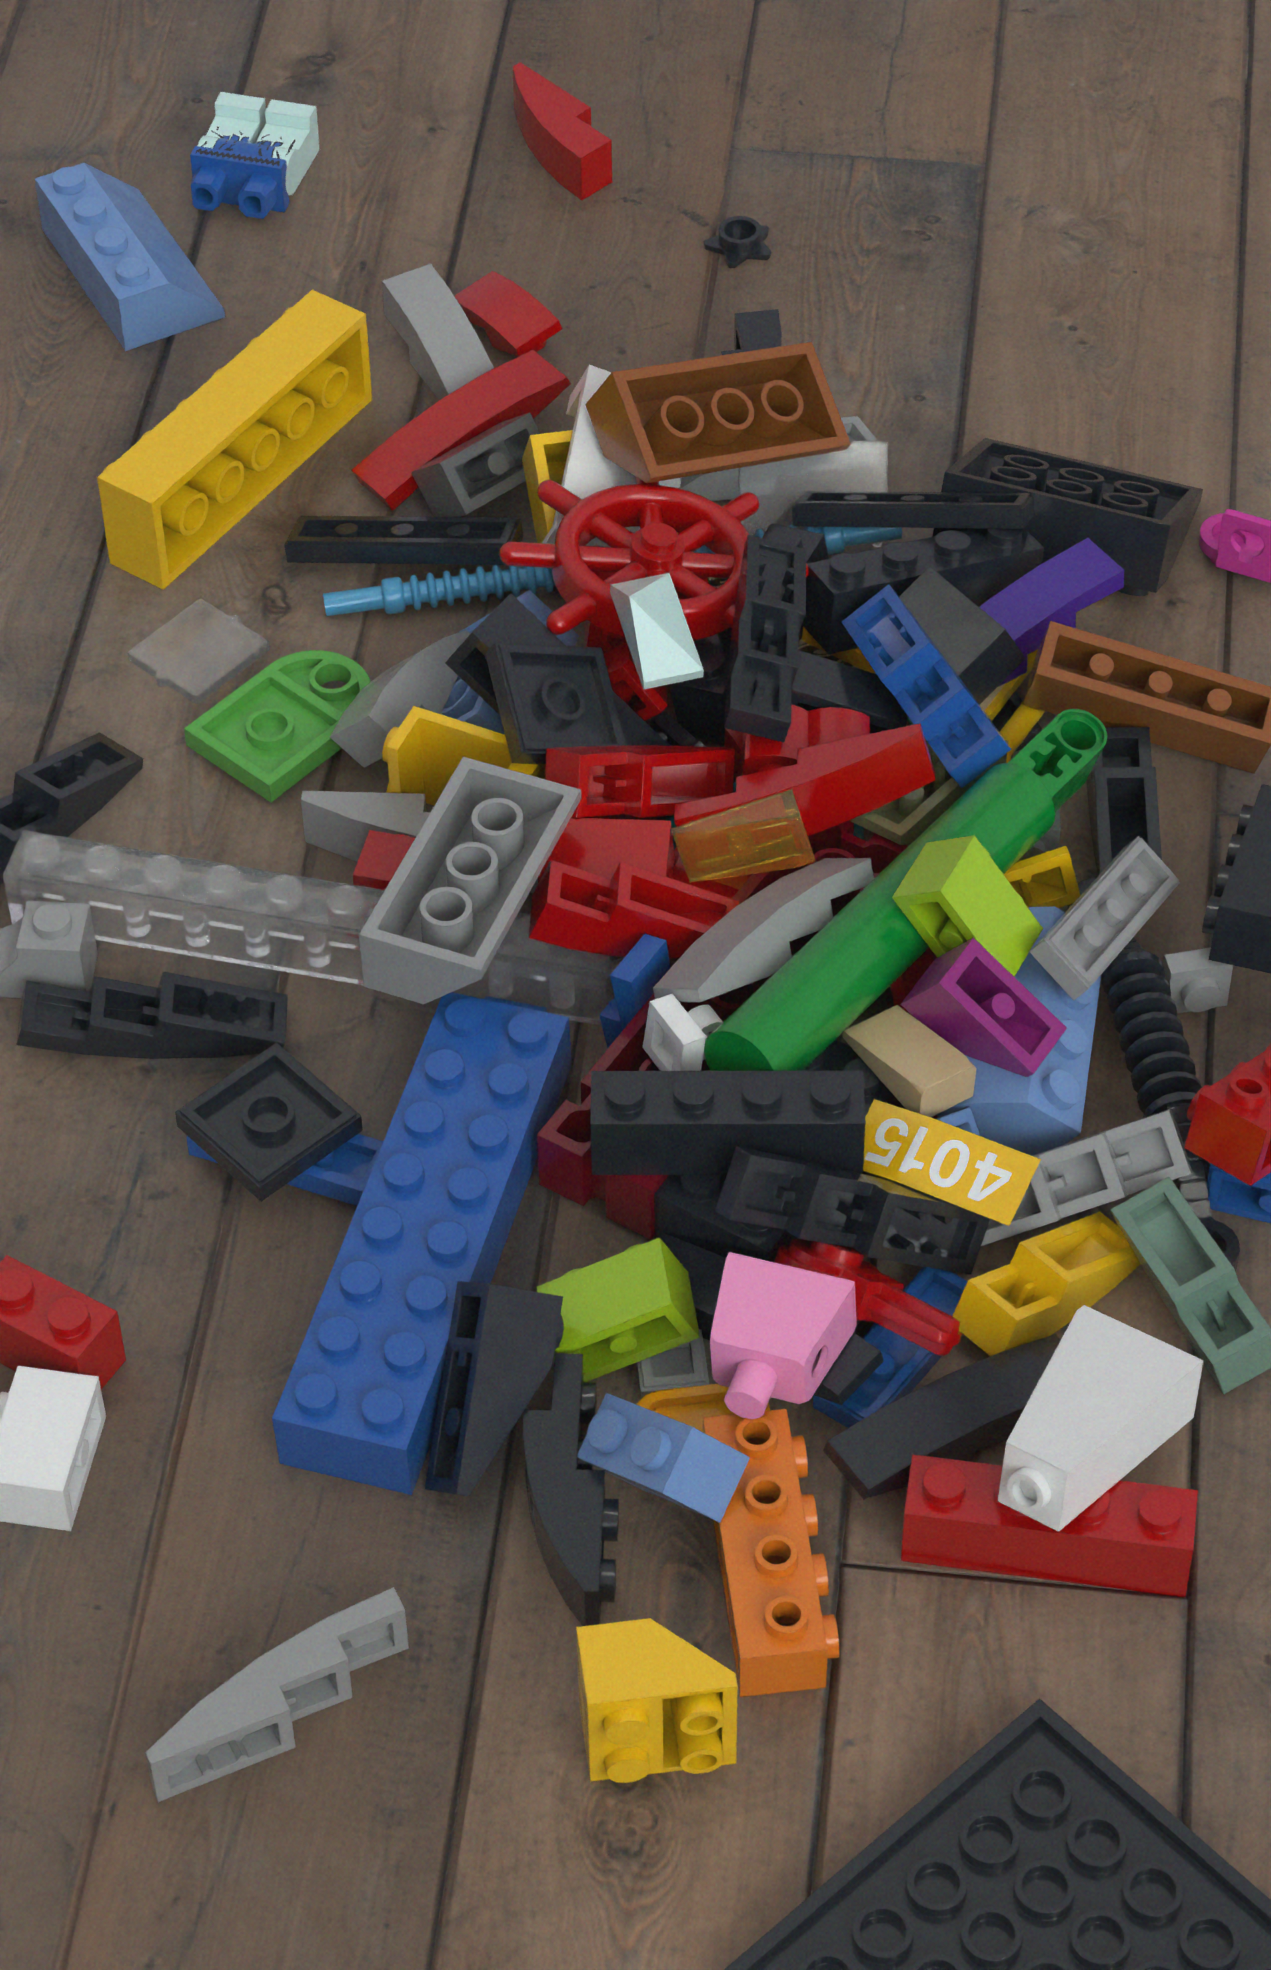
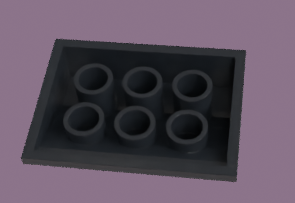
[932,438,1203,596]

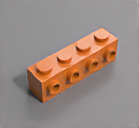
[703,1409,839,1697]

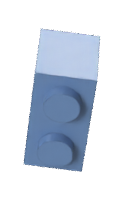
[577,1393,750,1523]

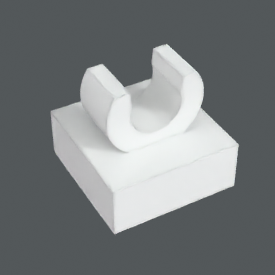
[642,993,723,1071]

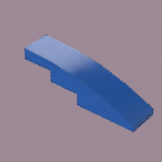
[842,584,1012,788]

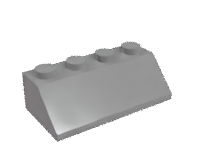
[359,757,582,1004]

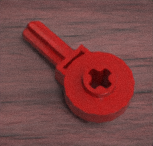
[774,1239,962,1356]

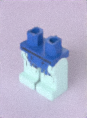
[190,92,319,219]

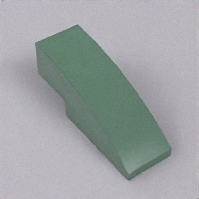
[1111,1177,1271,1394]

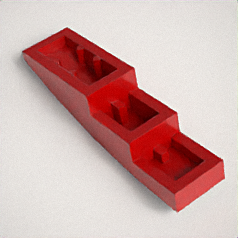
[351,350,571,511]
[674,723,935,869]

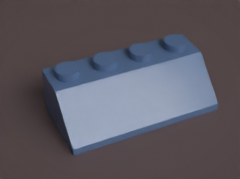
[35,163,225,351]
[937,906,1101,1156]

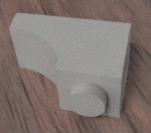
[0,901,98,998]

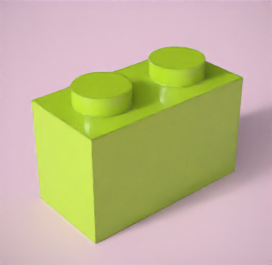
[892,835,1043,977]
[537,1237,700,1382]

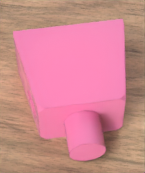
[710,1252,857,1419]

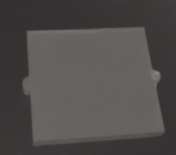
[127,598,270,705]

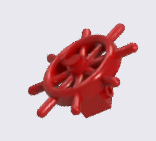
[499,476,809,652]

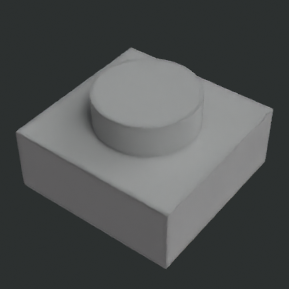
[1163,947,1233,1013]

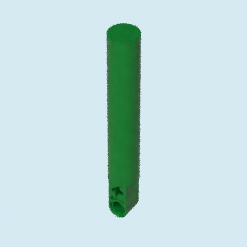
[704,709,1107,1071]

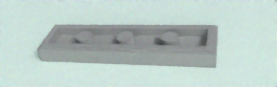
[1030,836,1180,1001]

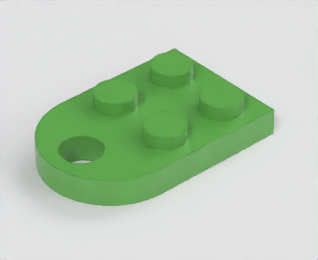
[184,650,371,803]

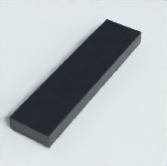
[792,491,1034,529]
[284,516,524,565]

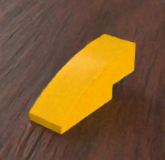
[952,1212,1141,1356]

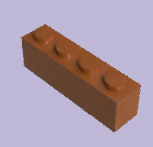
[1023,621,1271,774]

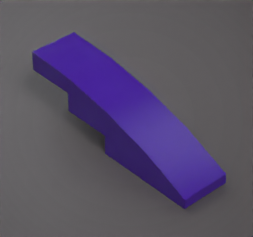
[980,538,1124,687]

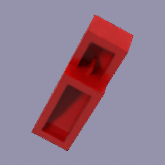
[512,62,612,201]
[545,745,735,818]
[528,860,739,958]

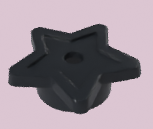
[703,216,771,268]

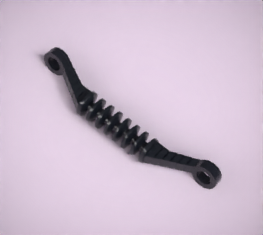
[1068,877,1240,1271]

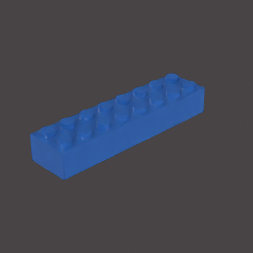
[272,992,572,1495]

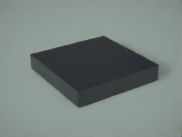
[485,642,627,764]
[175,1043,363,1202]

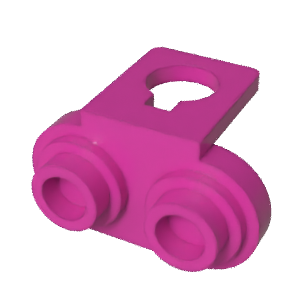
[1199,509,1271,583]

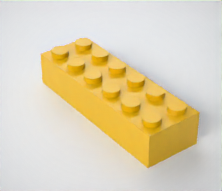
[97,290,373,590]

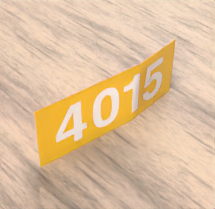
[863,1099,1041,1226]

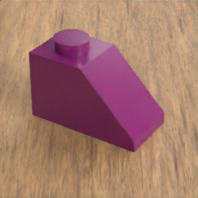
[901,938,1067,1077]

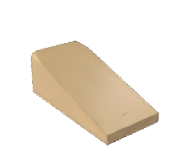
[843,1005,976,1117]

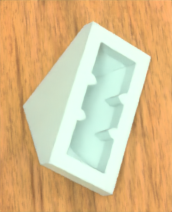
[610,573,704,690]

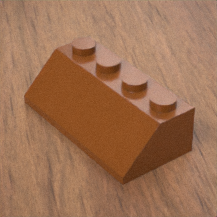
[585,342,851,483]

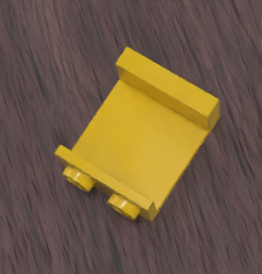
[382,706,546,806]

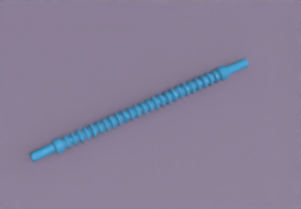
[323,524,902,616]

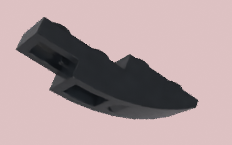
[523,1353,619,1626]

